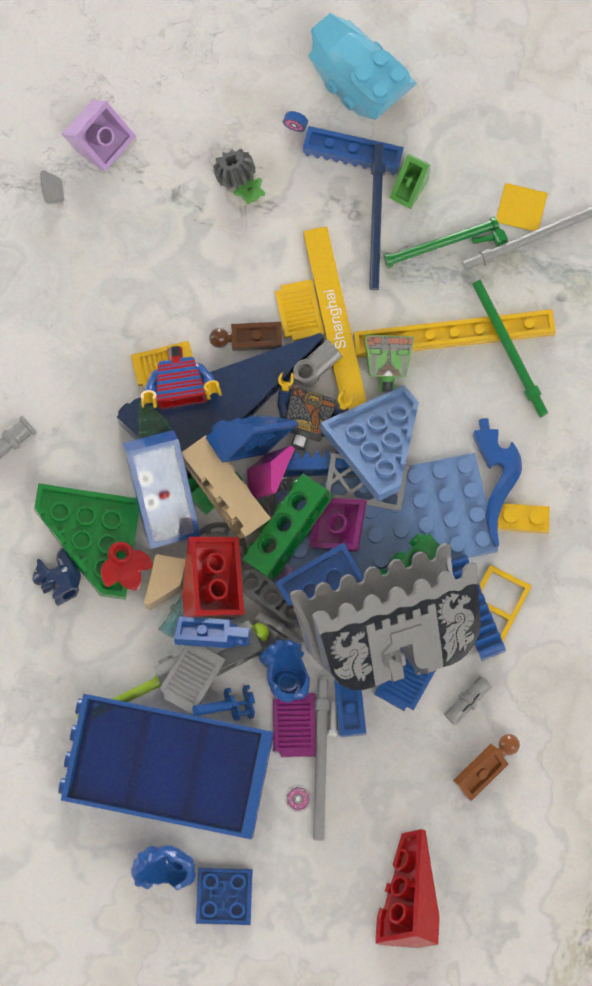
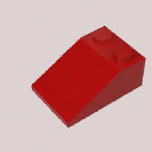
[182,537,245,620]

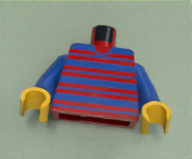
[141,346,222,409]

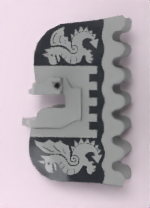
[289,543,481,690]

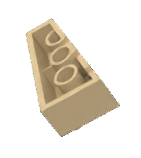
[182,435,271,539]

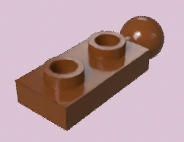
[453,734,520,801]

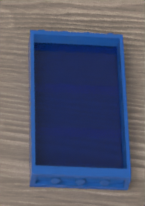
[58,693,274,840]

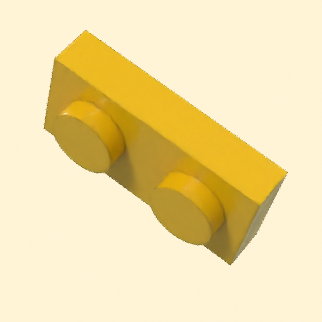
[498,503,550,534]

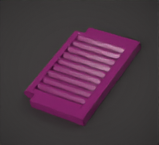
[273,693,316,757]

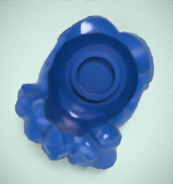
[259,640,310,703]
[131,845,195,890]

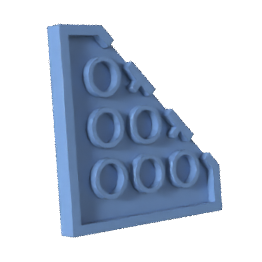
[320,385,419,501]

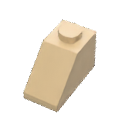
[144,554,186,610]

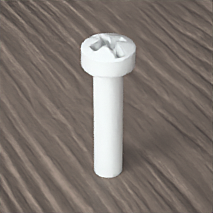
[327,702,339,737]

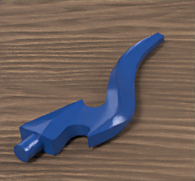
[472,418,522,547]

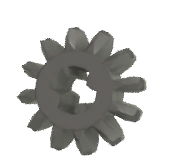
[213,149,256,190]

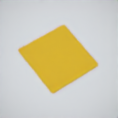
[496,183,548,231]

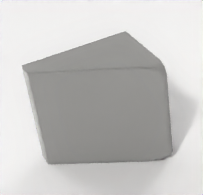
[40,171,64,204]

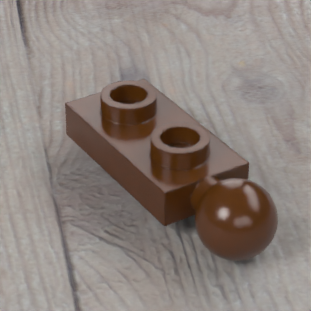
[209,322,282,351]

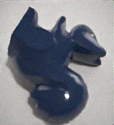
[32,548,81,606]

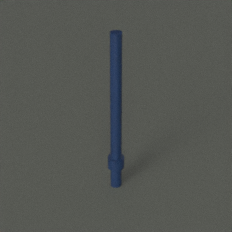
[369,144,386,290]

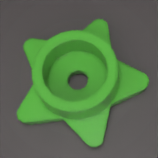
[234,178,265,204]

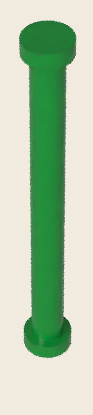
[383,216,500,268]

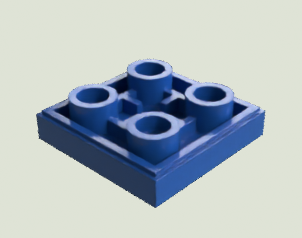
[196,868,253,925]

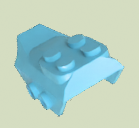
[309,13,418,120]

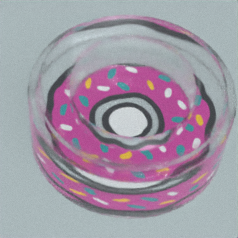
[285,784,312,812]

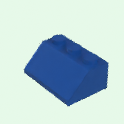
[206,415,299,463]

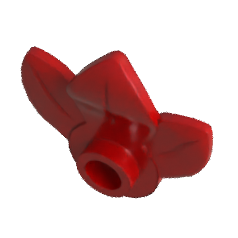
[101,542,153,591]

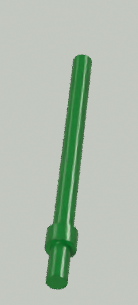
[472,280,549,418]

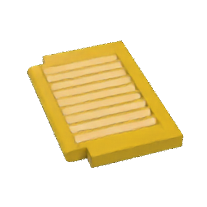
[274,279,325,342]
[131,341,193,390]

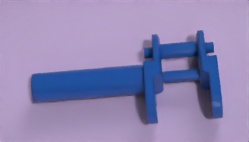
[192,685,255,721]

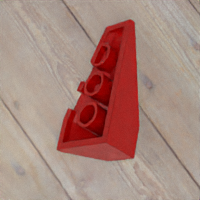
[375,829,440,948]

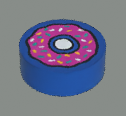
[283,111,308,132]

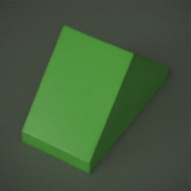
[389,154,430,209]

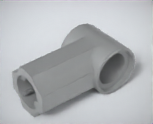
[293,340,343,386]

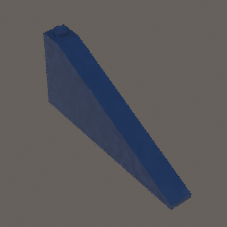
[117,333,324,478]

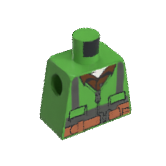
[364,335,414,392]

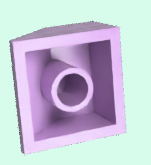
[62,99,136,171]

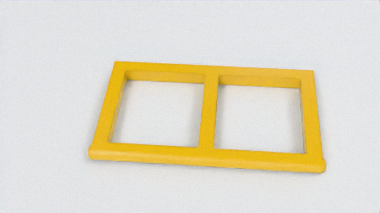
[480,565,532,641]

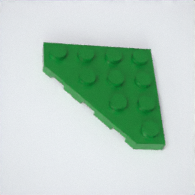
[34,483,139,600]

